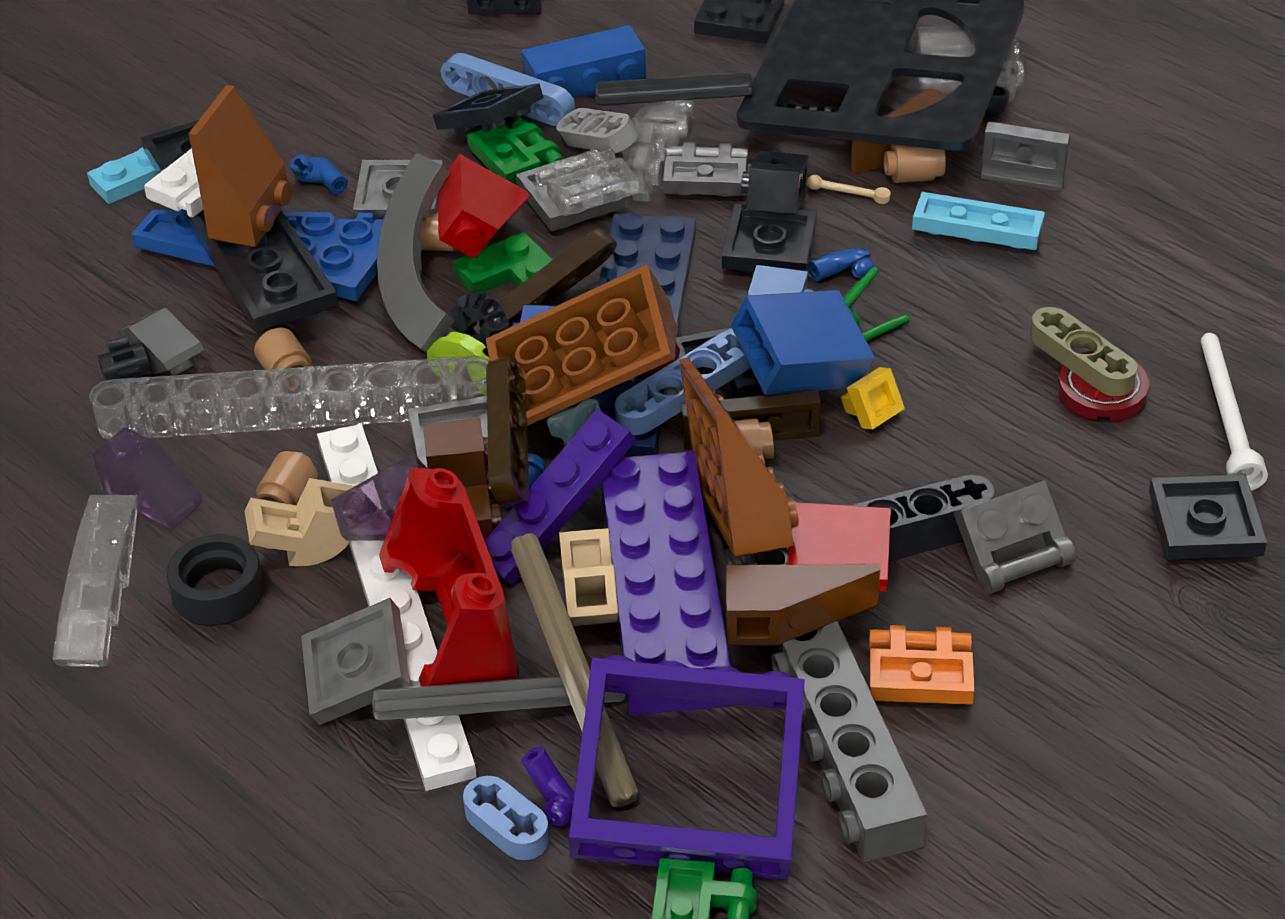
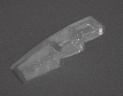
[52,495,139,667]

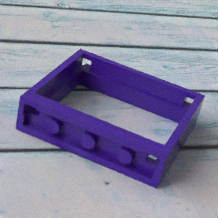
[569,655,805,880]

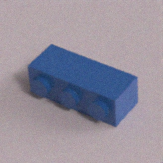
[521,25,646,98]

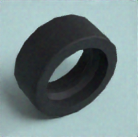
[167,533,264,626]

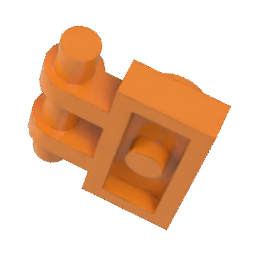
[869,625,974,705]

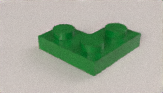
[452,232,552,292]

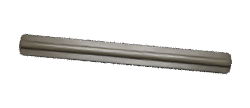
[511,533,638,808]

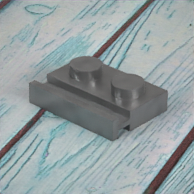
[981,122,1070,192]

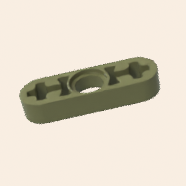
[1030,307,1138,396]

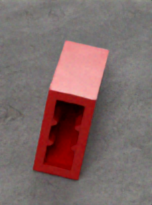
[437,154,529,259]

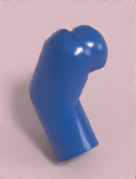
[290,154,348,194]
[808,248,875,282]

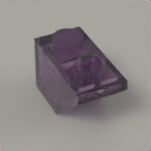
[331,453,428,541]

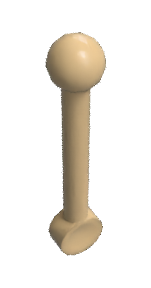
[807,175,891,204]

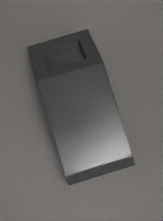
[116,307,205,376]

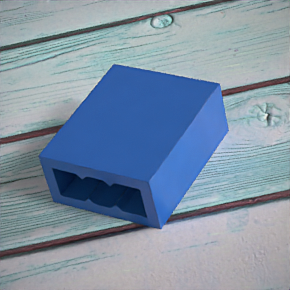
[731,290,875,395]

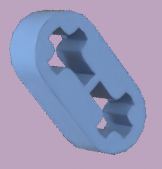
[463,776,550,860]

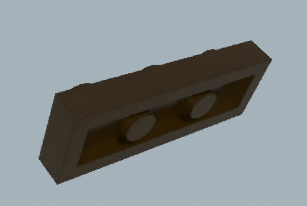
[681,390,821,450]

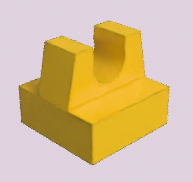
[840,367,905,429]

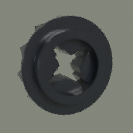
[450,291,510,357]

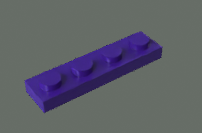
[485,409,636,586]

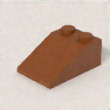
[189,85,292,247]

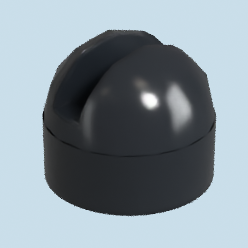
[985,85,1010,117]

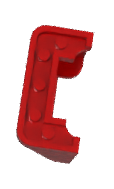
[379,468,520,686]

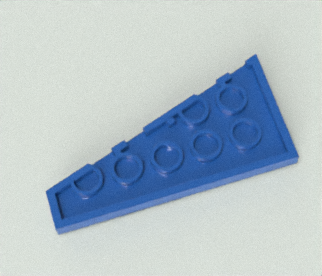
[131,210,384,301]

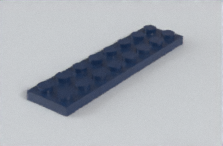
[563,214,696,457]

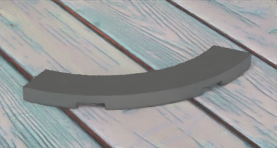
[377,152,455,354]

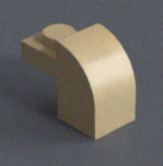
[244,478,362,566]
[559,528,618,626]

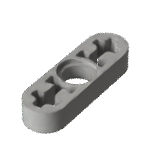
[556,108,639,153]

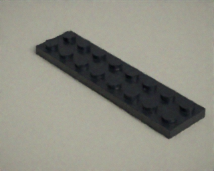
[141,120,338,332]

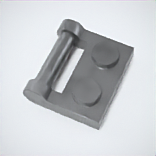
[954,480,1076,594]

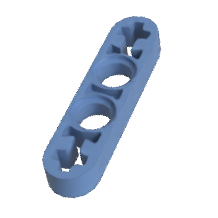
[440,53,576,126]
[614,329,751,435]

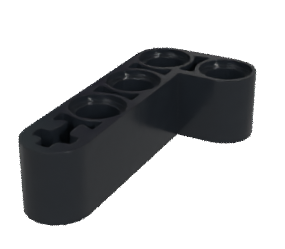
[848,474,995,562]

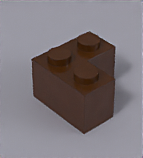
[423,418,501,541]

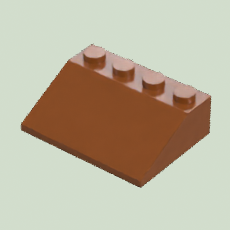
[486,264,677,426]
[679,358,799,557]

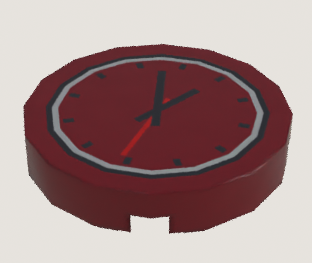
[1058,351,1150,421]

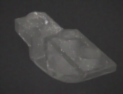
[623,76,694,201]

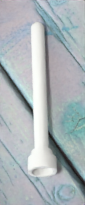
[1201,333,1268,491]

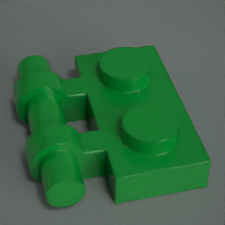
[467,118,564,184]
[652,858,757,919]

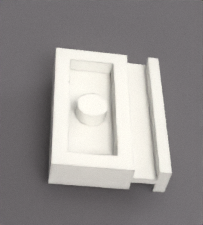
[144,149,203,218]

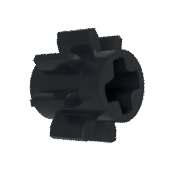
[97,336,151,393]

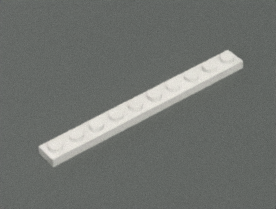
[317,424,477,791]

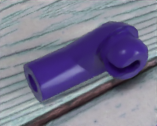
[521,747,575,827]

